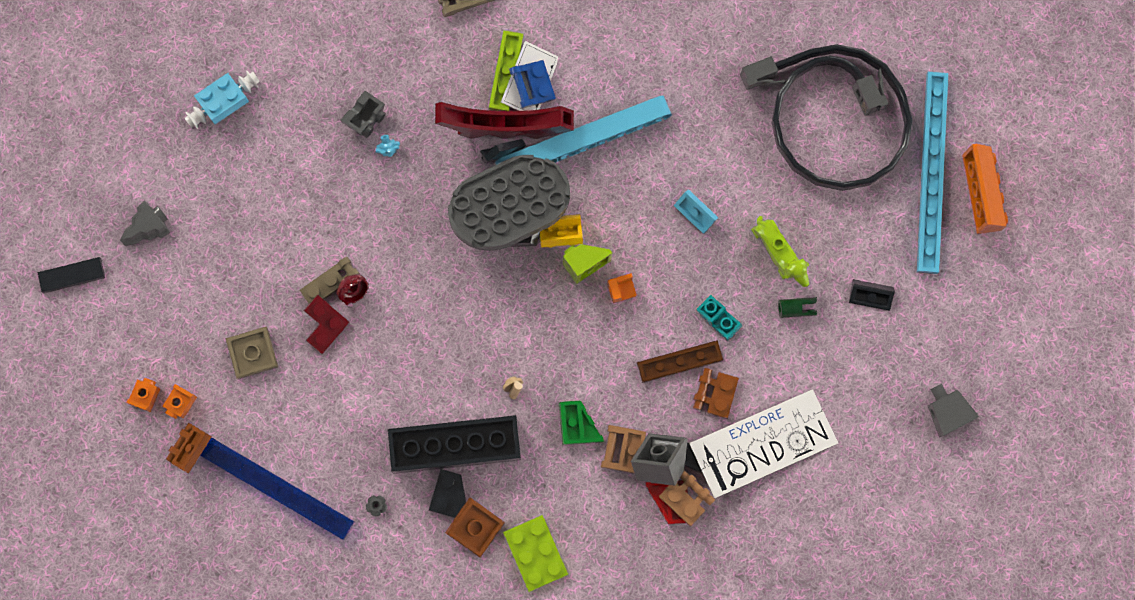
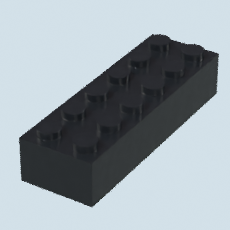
[388,415,521,474]

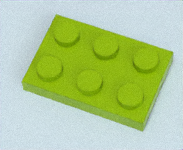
[503,515,568,592]

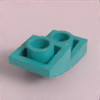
[696,295,742,341]

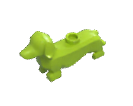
[751,216,810,287]

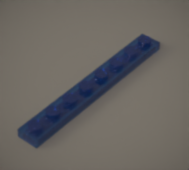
[200,437,355,540]

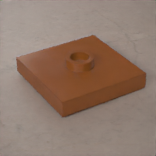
[445,498,505,558]

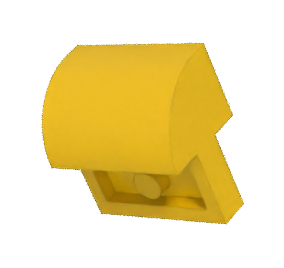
[540,214,583,248]

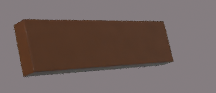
[637,340,723,383]

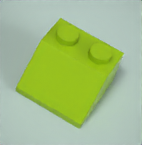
[563,244,612,284]

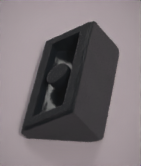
[849,279,895,311]

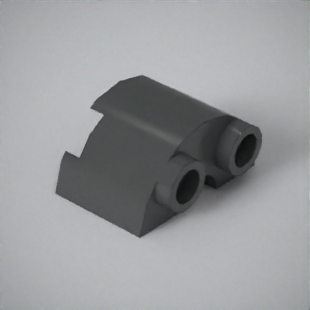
[340,91,386,138]

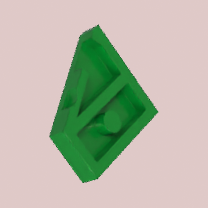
[559,401,604,445]

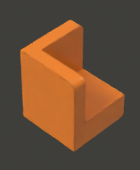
[607,273,637,303]

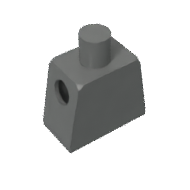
[928,383,979,438]

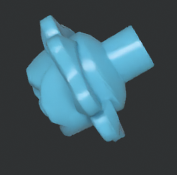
[376,135,400,157]

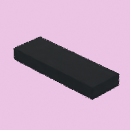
[37,257,105,294]

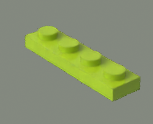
[489,30,524,111]

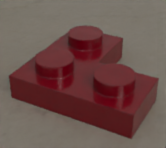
[303,295,350,354]

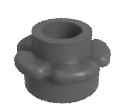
[366,495,387,516]

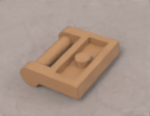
[601,425,646,474]

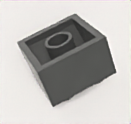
[631,433,687,486]

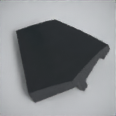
[480,139,526,163]

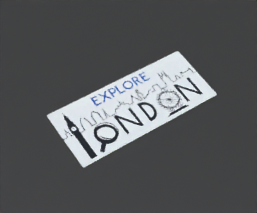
[690,389,838,498]

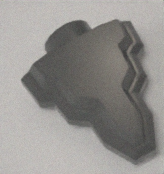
[120,200,170,246]

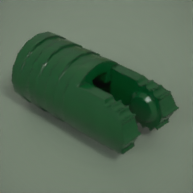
[778,297,817,318]

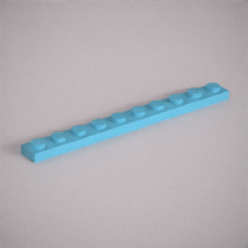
[917,71,948,274]

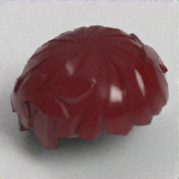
[337,274,369,305]

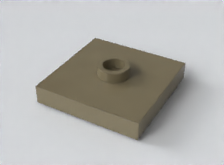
[225,326,279,379]

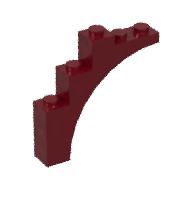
[435,102,574,139]

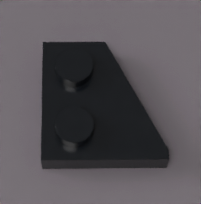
[429,469,466,518]

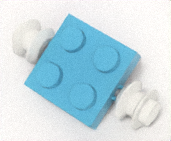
[185,71,260,129]

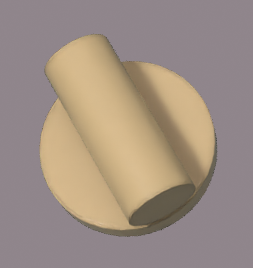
[503,377,523,399]

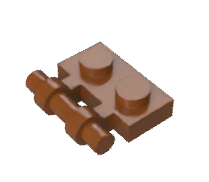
[693,368,739,419]
[166,422,212,474]

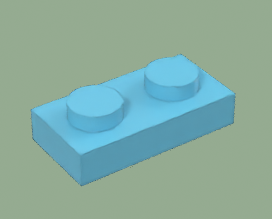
[674,189,718,234]

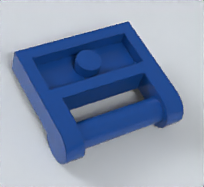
[509,60,556,109]

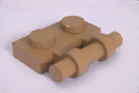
[659,470,715,526]

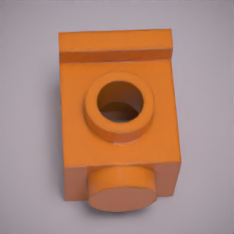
[126,378,160,412]
[162,384,197,419]

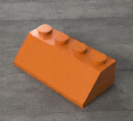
[962,144,1008,234]

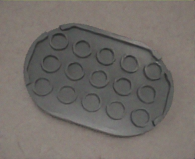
[448,155,570,251]

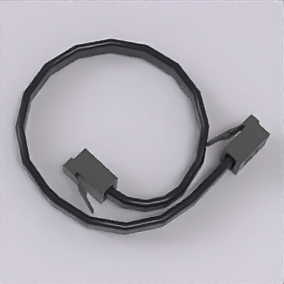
[740,44,912,191]

